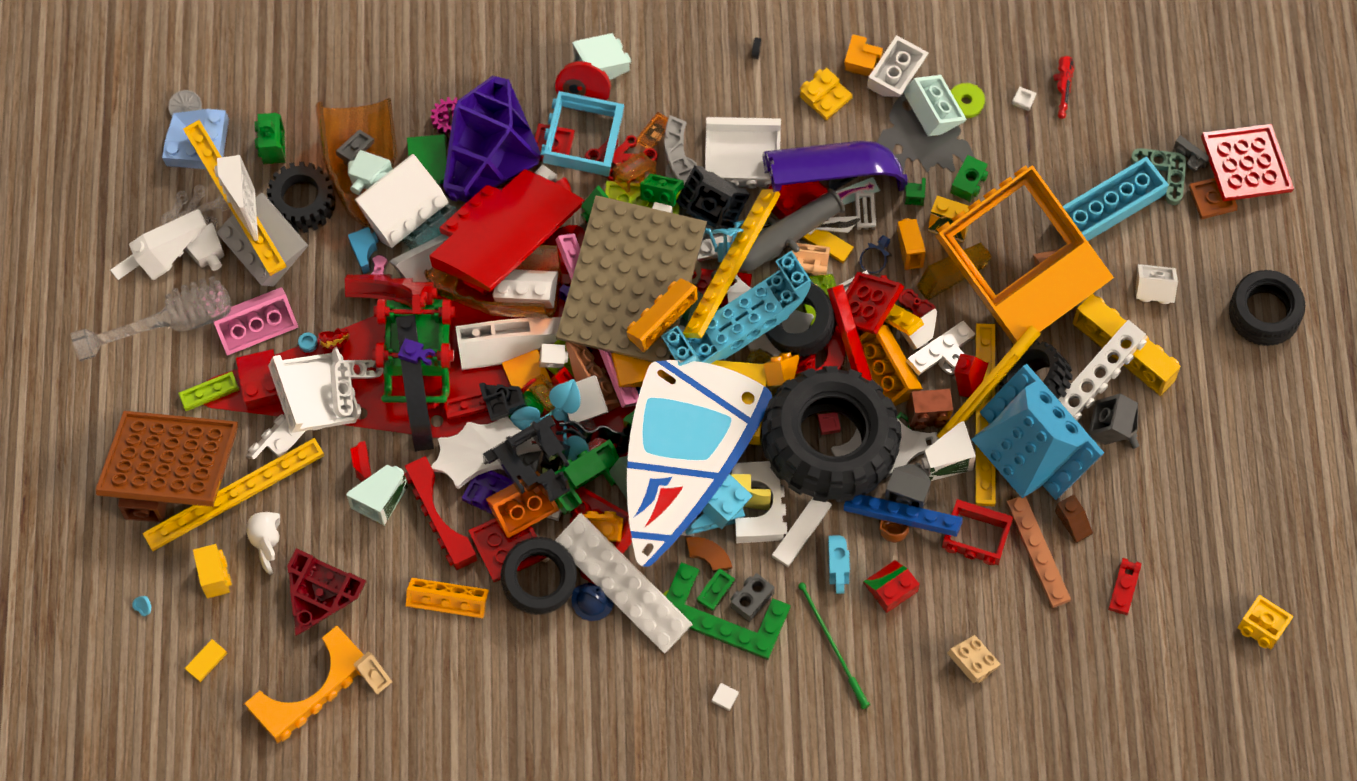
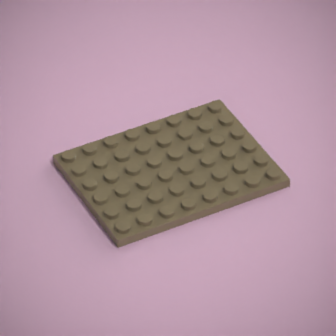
[556,195,707,362]

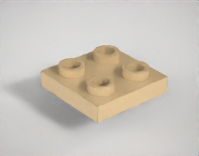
[947,635,1001,683]

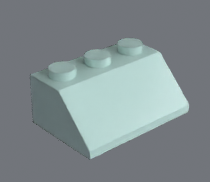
[903,75,967,136]

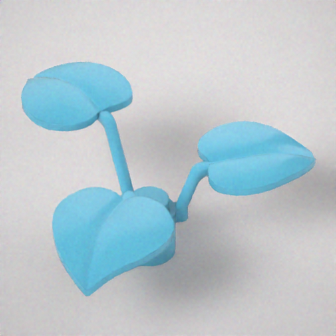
[705,220,765,262]
[510,379,589,462]

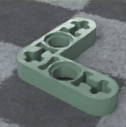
[1131,148,1186,205]

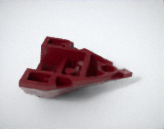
[287,548,367,636]

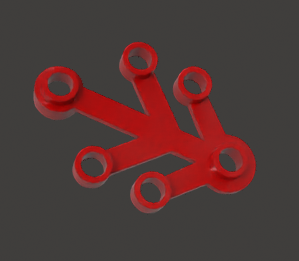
[585,135,657,181]

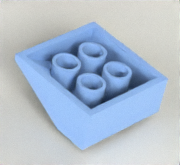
[162,109,229,169]

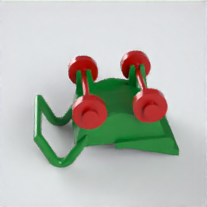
[372,299,455,403]

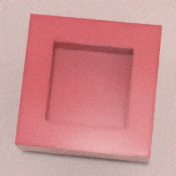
[817,412,841,435]

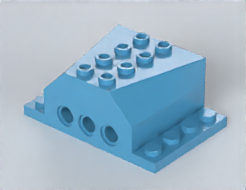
[972,364,1104,500]

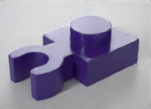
[398,338,435,365]

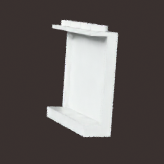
[705,117,781,188]
[268,347,361,433]

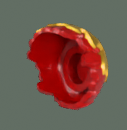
[318,328,349,350]

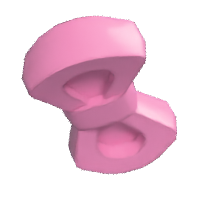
[371,255,388,274]

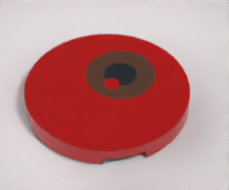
[555,61,611,111]

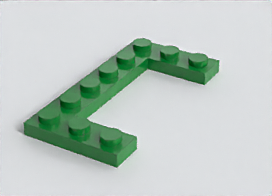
[666,562,791,660]

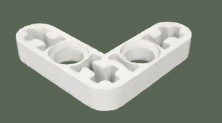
[330,360,384,417]

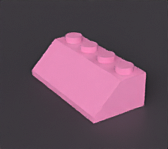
[211,287,298,355]

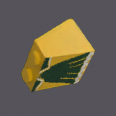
[928,196,970,243]

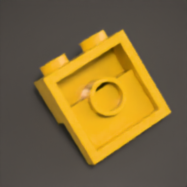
[800,68,853,121]
[1237,595,1293,650]

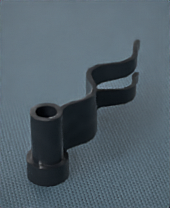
[555,421,631,453]

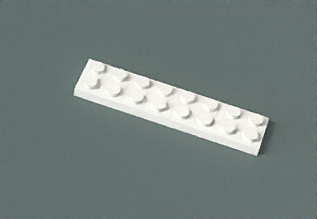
[555,513,693,653]

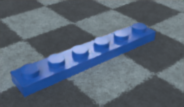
[844,494,962,537]

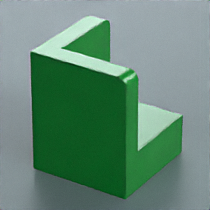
[905,178,926,206]

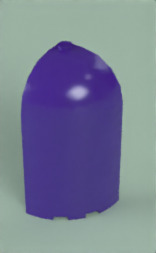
[762,140,908,192]

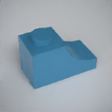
[348,227,379,274]

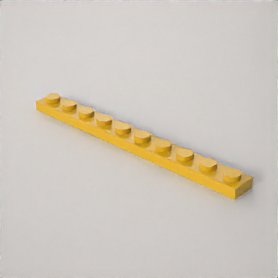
[183,120,287,276]
[683,189,781,339]
[975,323,996,507]
[142,438,325,551]

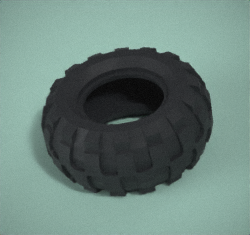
[761,366,902,502]

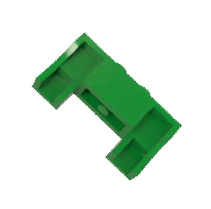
[554,439,619,515]

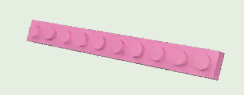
[555,234,639,408]

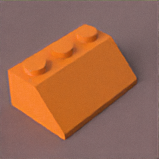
[486,471,559,538]

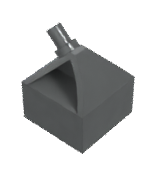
[1088,394,1140,449]
[884,463,931,509]

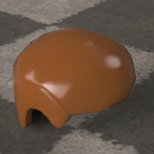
[879,520,909,543]

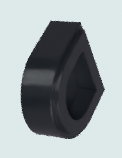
[751,37,762,60]

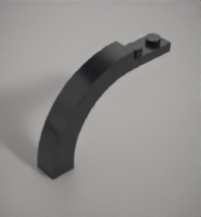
[396,315,434,452]

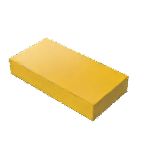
[185,639,227,682]

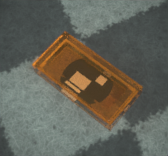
[636,112,668,148]

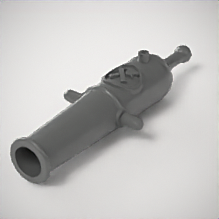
[711,188,845,279]

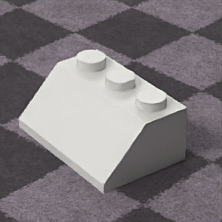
[867,35,928,96]
[493,269,558,308]

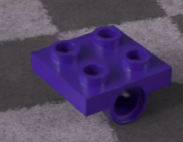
[462,470,513,515]

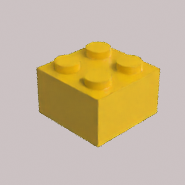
[193,544,232,599]

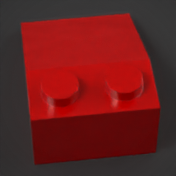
[767,181,828,220]
[236,349,281,411]

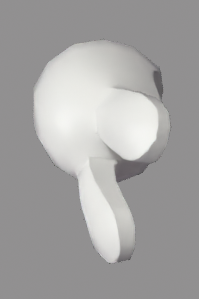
[247,512,280,575]

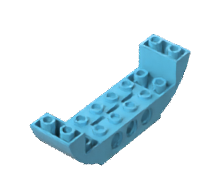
[661,250,811,366]

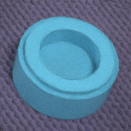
[298,332,318,353]

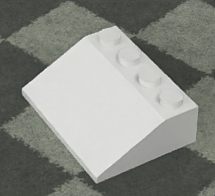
[355,154,449,248]
[214,155,258,241]

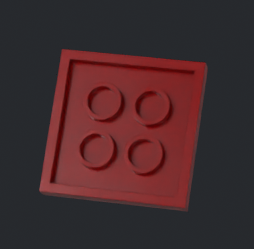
[846,272,904,335]
[468,518,547,583]

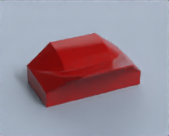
[350,441,372,482]

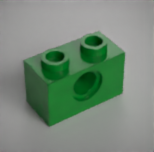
[950,155,989,202]

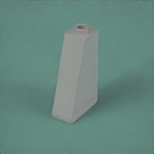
[389,234,449,282]

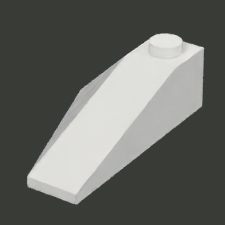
[129,209,207,280]

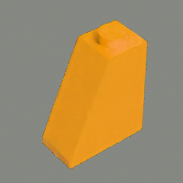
[897,218,926,270]

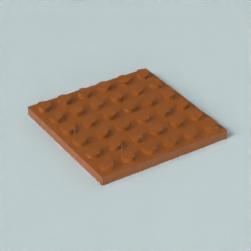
[95,411,238,507]

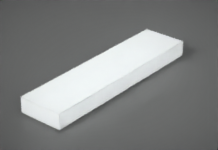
[772,498,832,567]

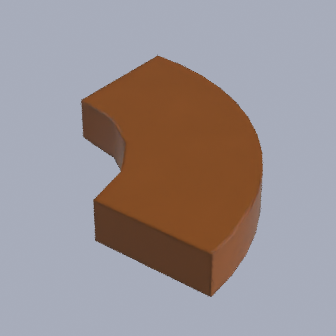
[686,537,732,573]

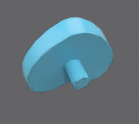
[132,596,151,616]

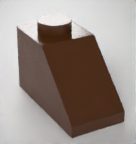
[1055,494,1093,543]

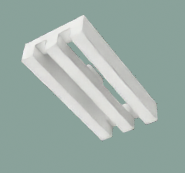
[855,192,876,230]

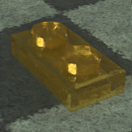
[528,374,555,411]

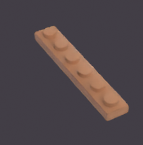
[1006,496,1071,608]

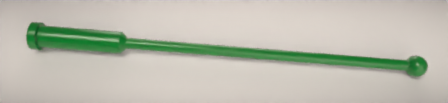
[798,582,871,709]

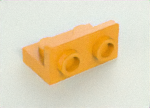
[583,511,623,542]

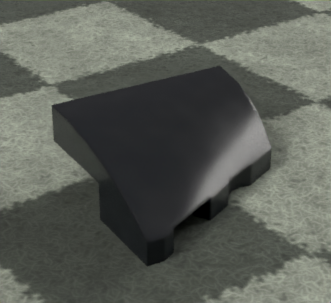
[479,383,528,422]

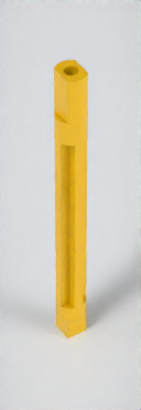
[937,325,1041,439]

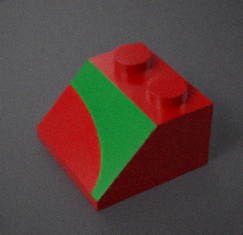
[863,560,920,613]

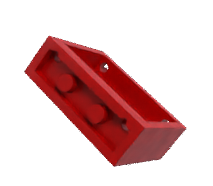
[942,499,1013,565]

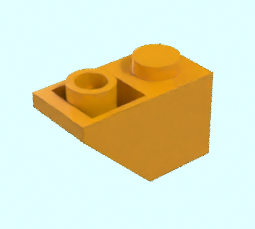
[764,352,799,386]

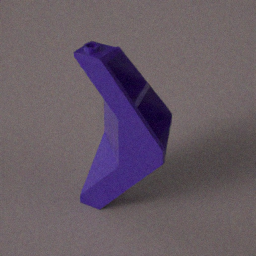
[443,76,541,202]

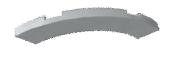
[664,115,692,184]

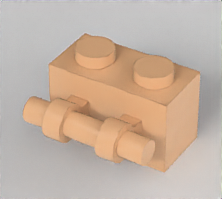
[791,243,830,276]

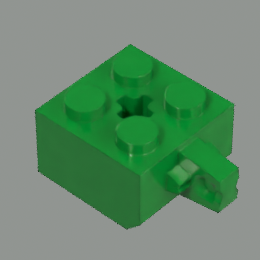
[254,113,286,164]

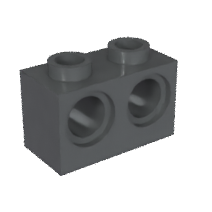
[731,573,775,622]

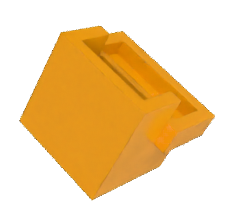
[844,34,883,77]

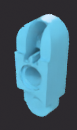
[828,535,850,594]

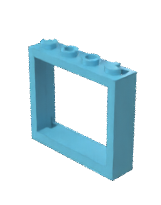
[540,91,624,176]

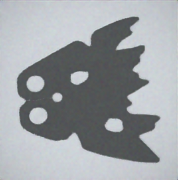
[877,95,975,174]

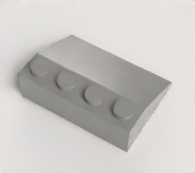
[217,193,308,286]

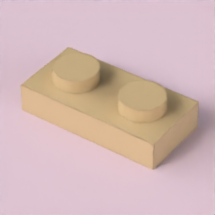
[353,651,392,695]

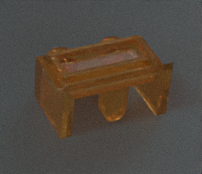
[613,151,656,193]

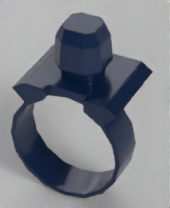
[860,235,892,274]

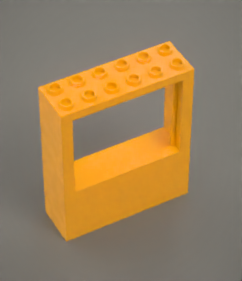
[935,165,1114,345]

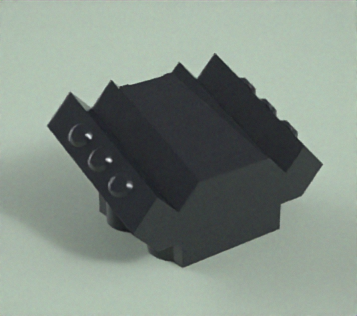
[676,165,750,229]

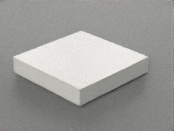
[568,375,608,423]

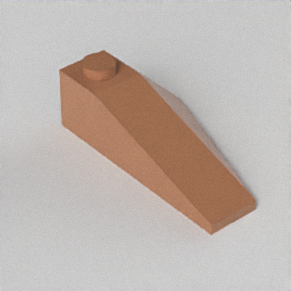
[565,342,621,416]

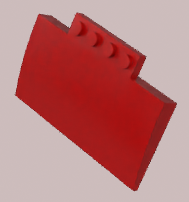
[429,169,585,292]

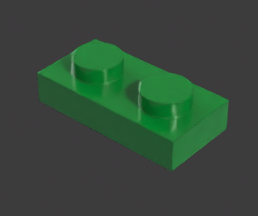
[697,568,735,612]

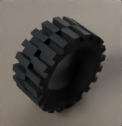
[267,162,336,233]
[999,341,1073,399]

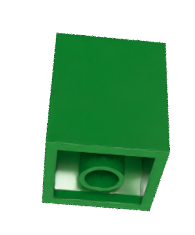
[407,135,447,185]

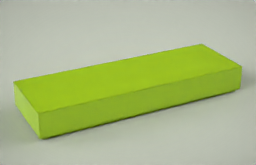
[178,371,240,411]

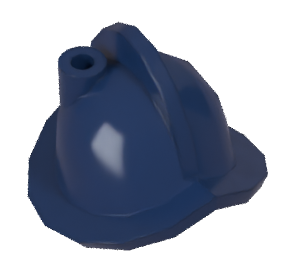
[571,583,614,621]

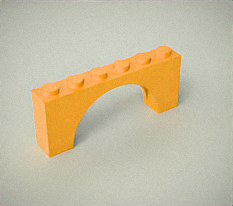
[244,626,364,743]

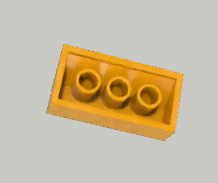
[626,278,698,353]
[859,325,923,406]

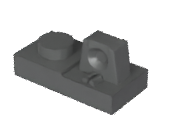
[336,129,374,166]
[1174,135,1209,172]

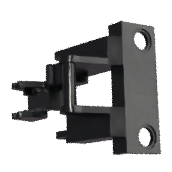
[483,414,571,502]

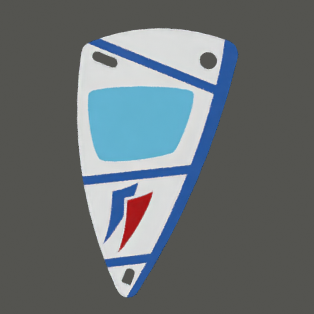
[627,360,772,567]

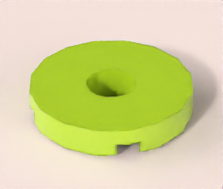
[951,83,985,118]

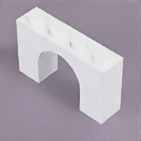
[732,461,787,543]

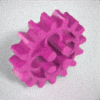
[430,97,458,136]

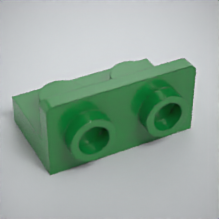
[640,174,684,207]

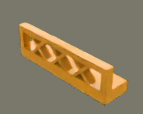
[406,578,489,618]

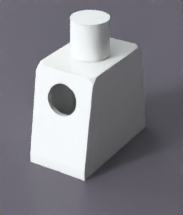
[185,223,224,271]

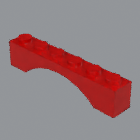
[404,456,477,571]

